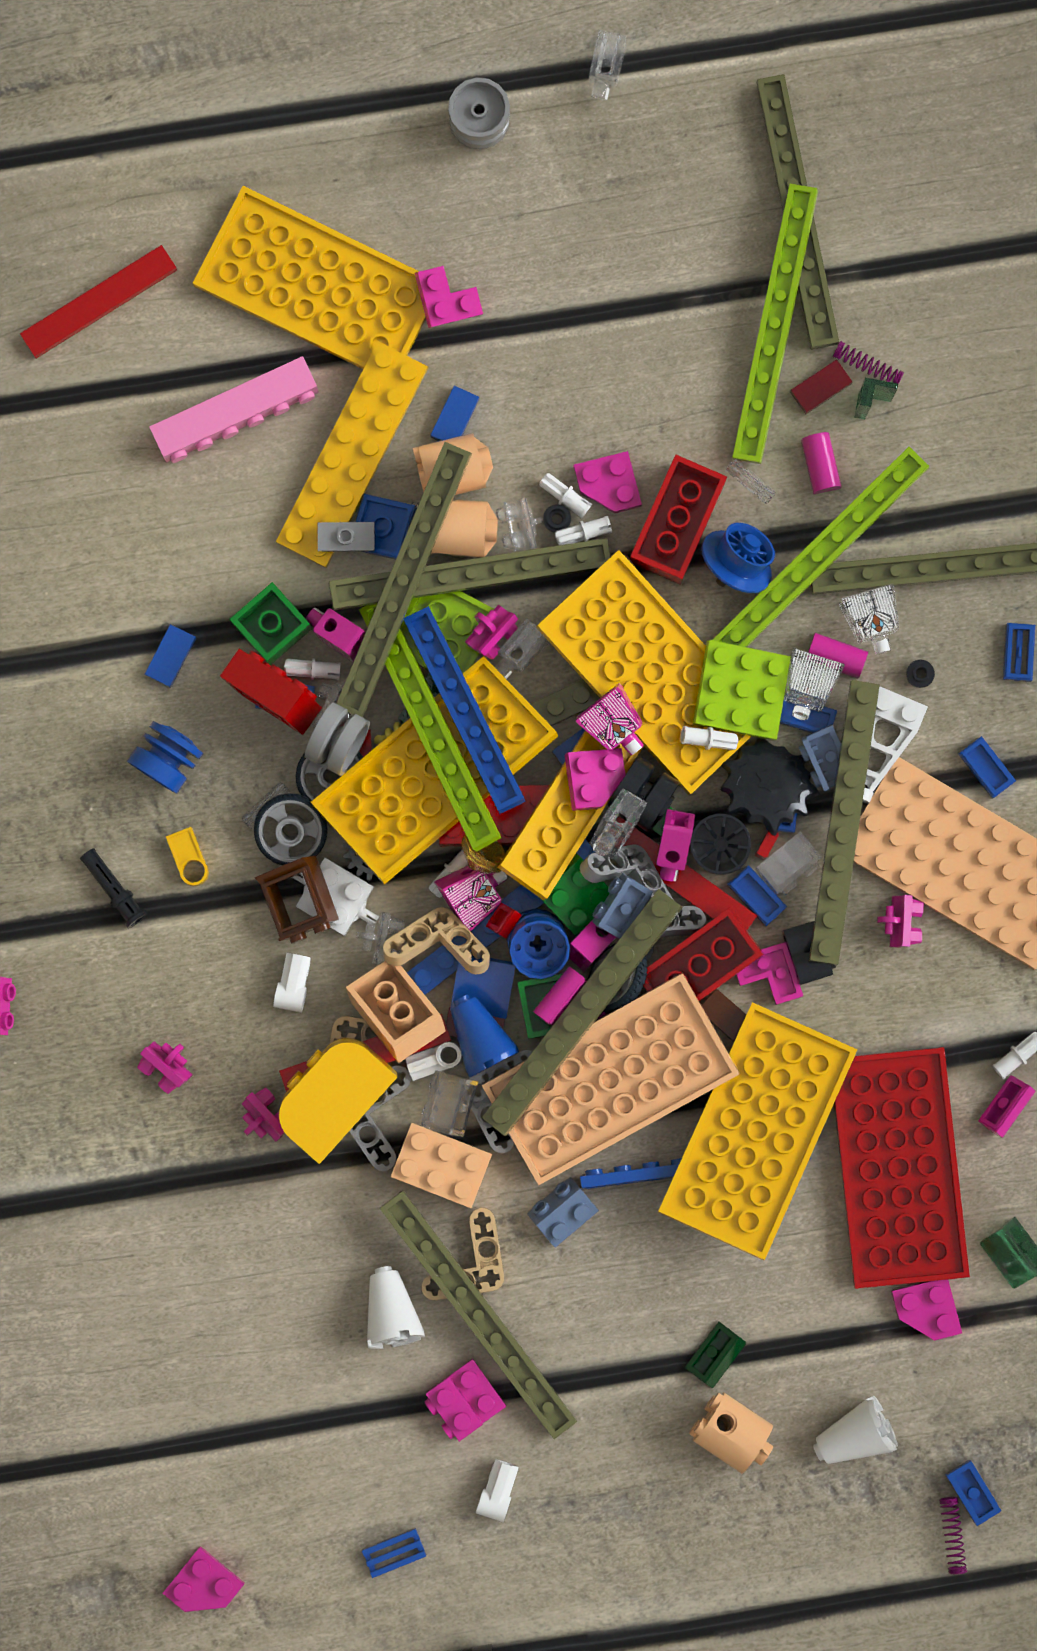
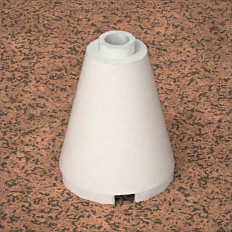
[367,1266,425,1349]
[813,1396,898,1464]

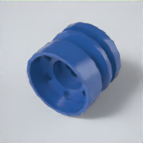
[127,721,203,794]
[506,909,570,979]

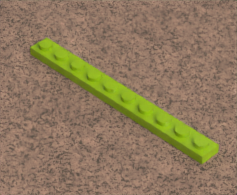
[732,184,818,464]
[713,446,929,647]
[359,604,501,852]

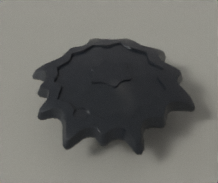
[720,738,820,836]

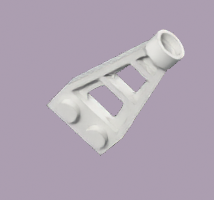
[862,687,928,804]

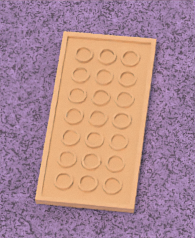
[854,757,1037,970]
[482,972,740,1186]

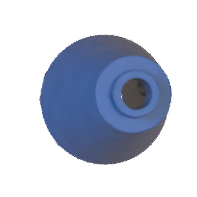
[451,994,520,1078]

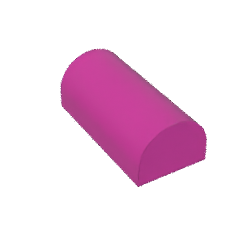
[801,432,842,495]
[805,633,868,679]
[533,967,587,1026]
[978,1075,1036,1138]

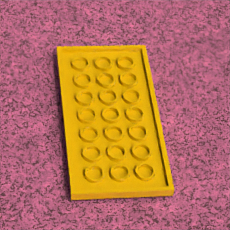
[192,186,426,369]
[535,550,751,795]
[311,656,558,885]
[658,1002,858,1261]

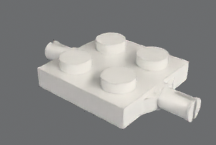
[291,858,380,936]

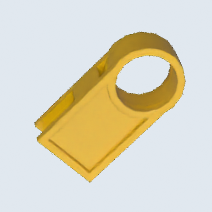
[166,827,209,886]

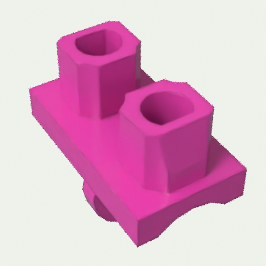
[465,605,519,659]
[877,895,924,948]
[137,1041,193,1094]
[241,1088,285,1142]

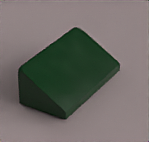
[685,1322,746,1388]

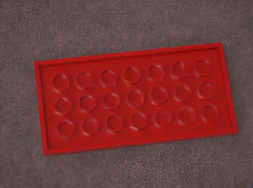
[834,1047,970,1289]

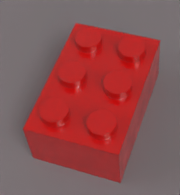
[220,648,322,735]

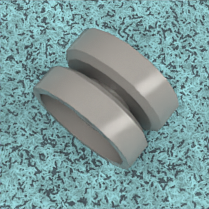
[448,77,510,149]
[305,702,370,776]

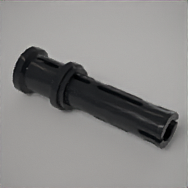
[80,848,148,929]

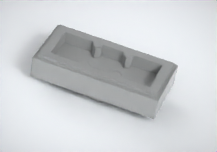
[318,522,375,552]

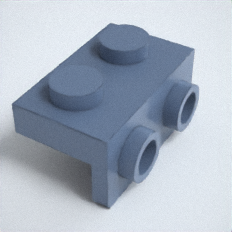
[799,724,841,792]
[592,873,653,939]
[527,1177,599,1248]

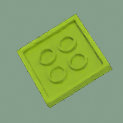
[401,591,494,674]
[693,640,791,741]

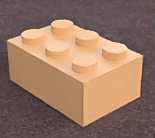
[346,961,446,1063]
[391,1123,492,1208]

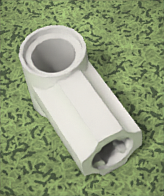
[273,953,311,1013]
[406,1042,463,1081]
[476,1459,519,1522]

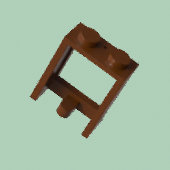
[254,856,339,944]

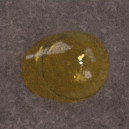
[462,834,506,874]

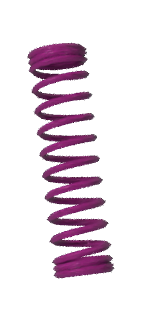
[833,341,904,388]
[939,1497,968,1574]

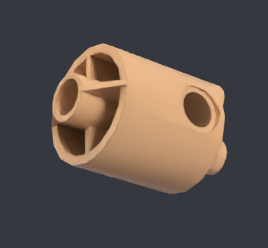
[413,433,493,495]
[430,500,498,558]
[689,1392,773,1474]

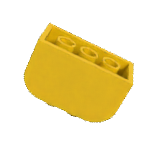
[279,1038,397,1164]

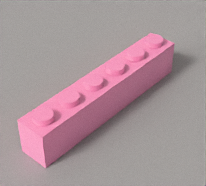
[150,356,319,463]

